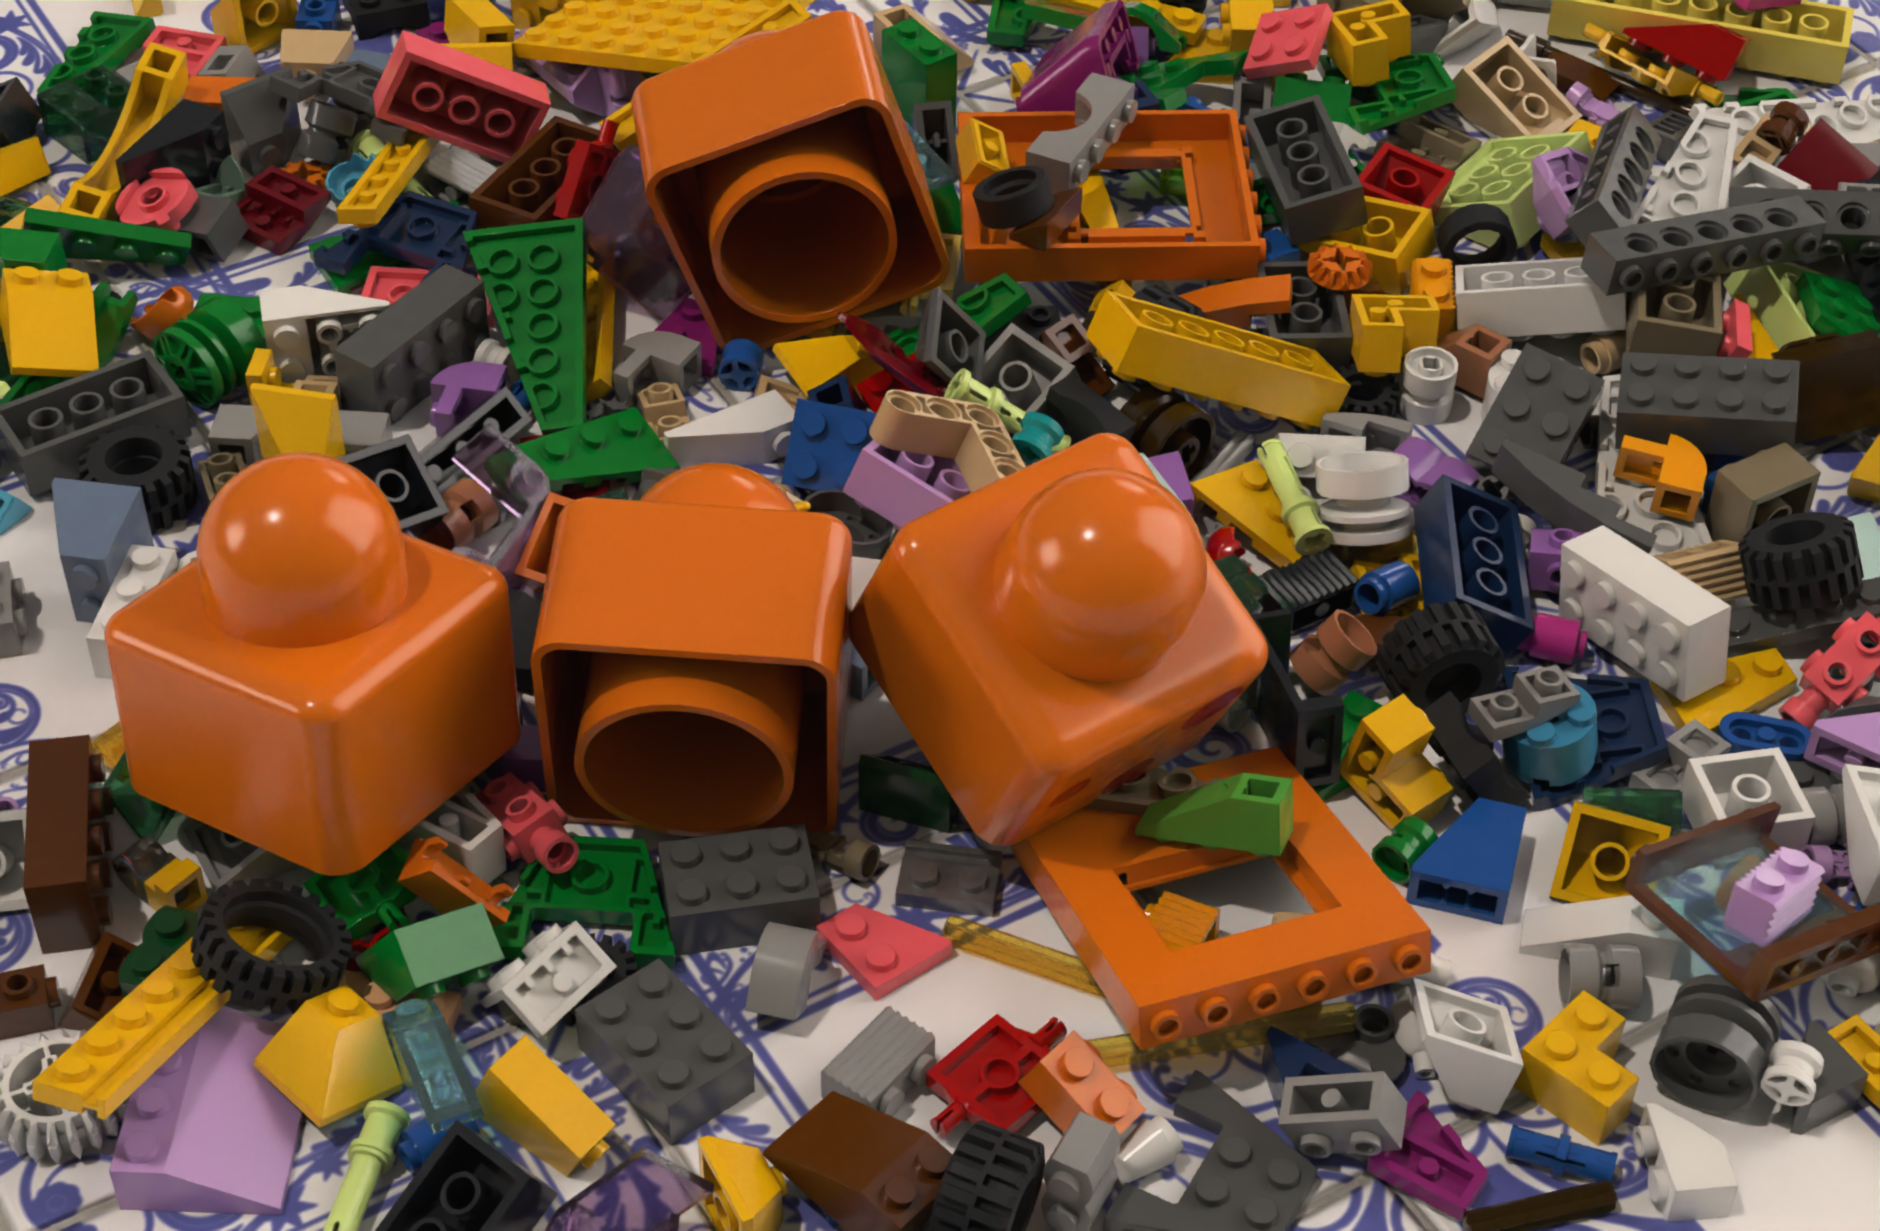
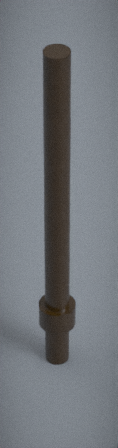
[1504,29,1692,117]

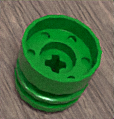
[153,297,267,408]

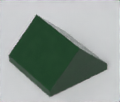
[858,754,960,834]

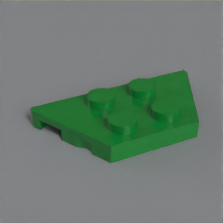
[1795,271,1880,338]

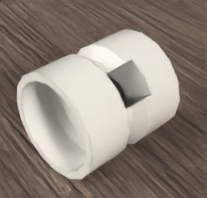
[1398,346,1459,426]

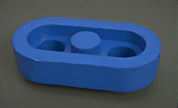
[1717,712,1811,761]

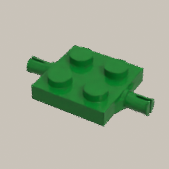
[302,841,417,940]

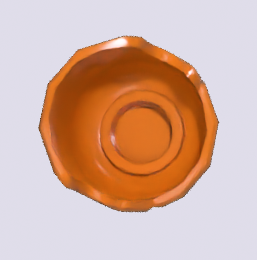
[130,285,194,341]

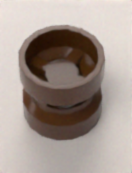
[1756,101,1810,156]

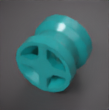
[1011,412,1064,465]

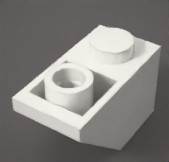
[1633,1103,1739,1223]

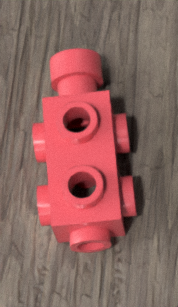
[1778,611,1880,731]
[475,772,579,874]

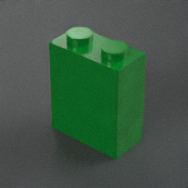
[882,18,957,130]

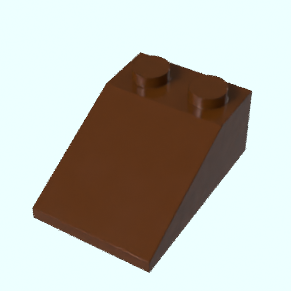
[762,1091,952,1231]

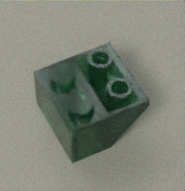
[37,65,130,165]

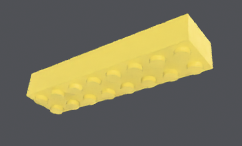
[1546,0,1855,85]

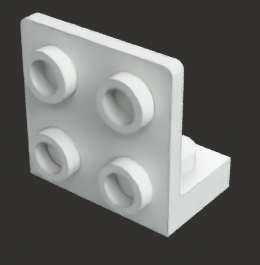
[480,921,617,1038]

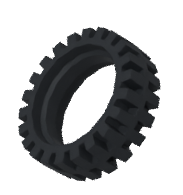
[191,878,352,1014]

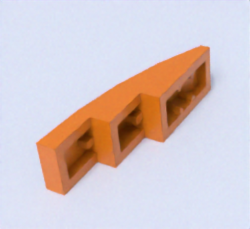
[1178,274,1293,328]

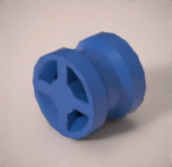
[718,338,764,392]

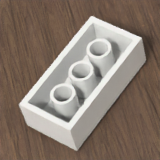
[1455,257,1626,341]
[1558,525,1731,702]

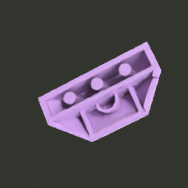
[1532,146,1590,240]

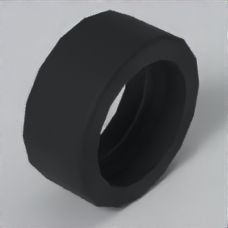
[972,166,1055,229]
[1437,203,1517,277]

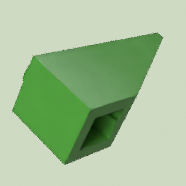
[1135,772,1293,856]

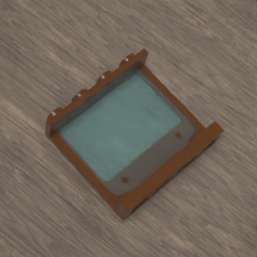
[1623,801,1880,1003]

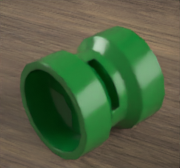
[1372,816,1438,884]

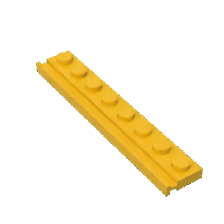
[32,885,294,1120]

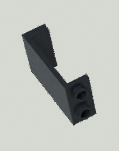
[1243,608,1345,786]

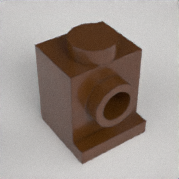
[0,964,62,1040]

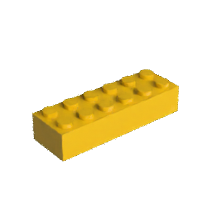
[1085,290,1351,430]

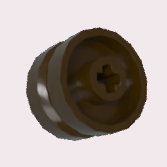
[1120,384,1216,481]

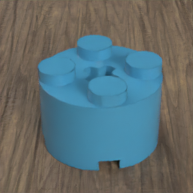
[1501,683,1598,786]

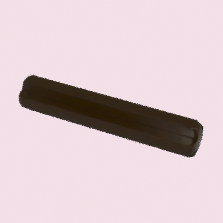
[1462,1180,1618,1231]

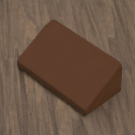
[1009,187,1082,250]
[58,931,137,1032]

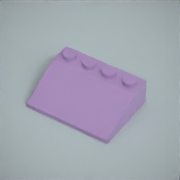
[109,1006,304,1215]

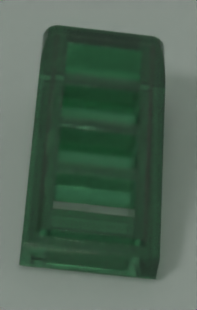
[1582,787,1682,837]

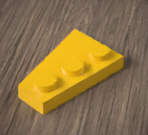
[1190,459,1303,568]
[1650,648,1798,733]

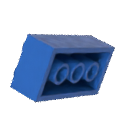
[781,398,877,491]

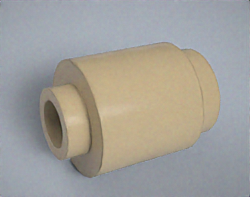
[1580,330,1626,375]

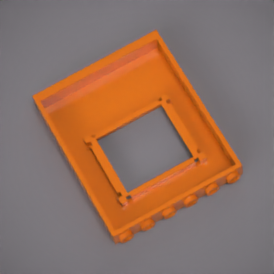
[957,109,1266,283]
[1011,746,1431,1050]

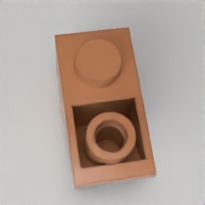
[1437,324,1513,399]

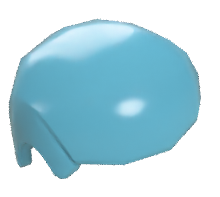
[325,153,376,205]

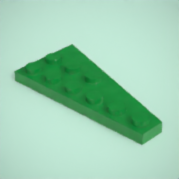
[462,217,587,435]

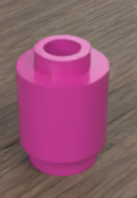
[1518,612,1588,665]

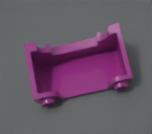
[1016,0,1141,112]

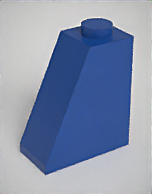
[1406,797,1527,925]

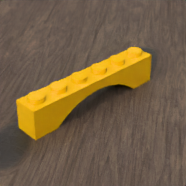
[58,42,189,221]

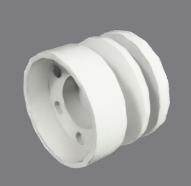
[1315,451,1411,546]

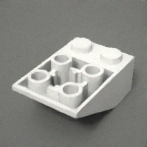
[259,285,390,383]

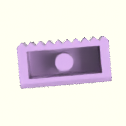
[1720,847,1825,949]

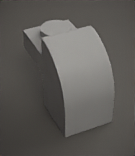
[612,331,702,405]
[745,922,826,1021]

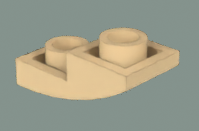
[636,382,690,444]

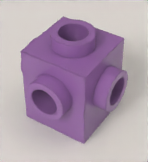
[1527,528,1586,594]

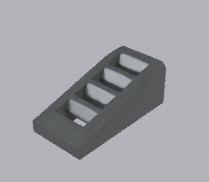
[1649,110,1694,163]

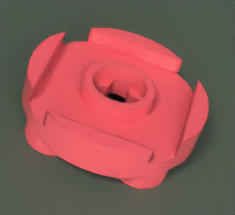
[115,167,198,231]

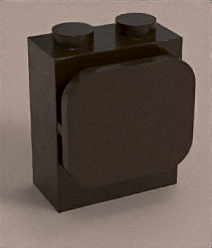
[1771,329,1880,444]

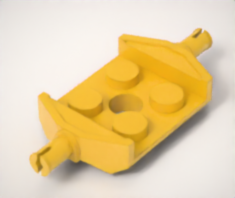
[1583,23,1725,107]

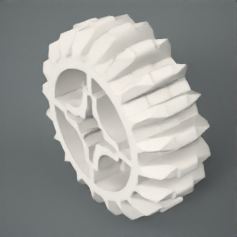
[0,1028,130,1164]

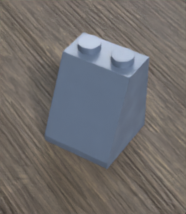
[51,477,154,623]

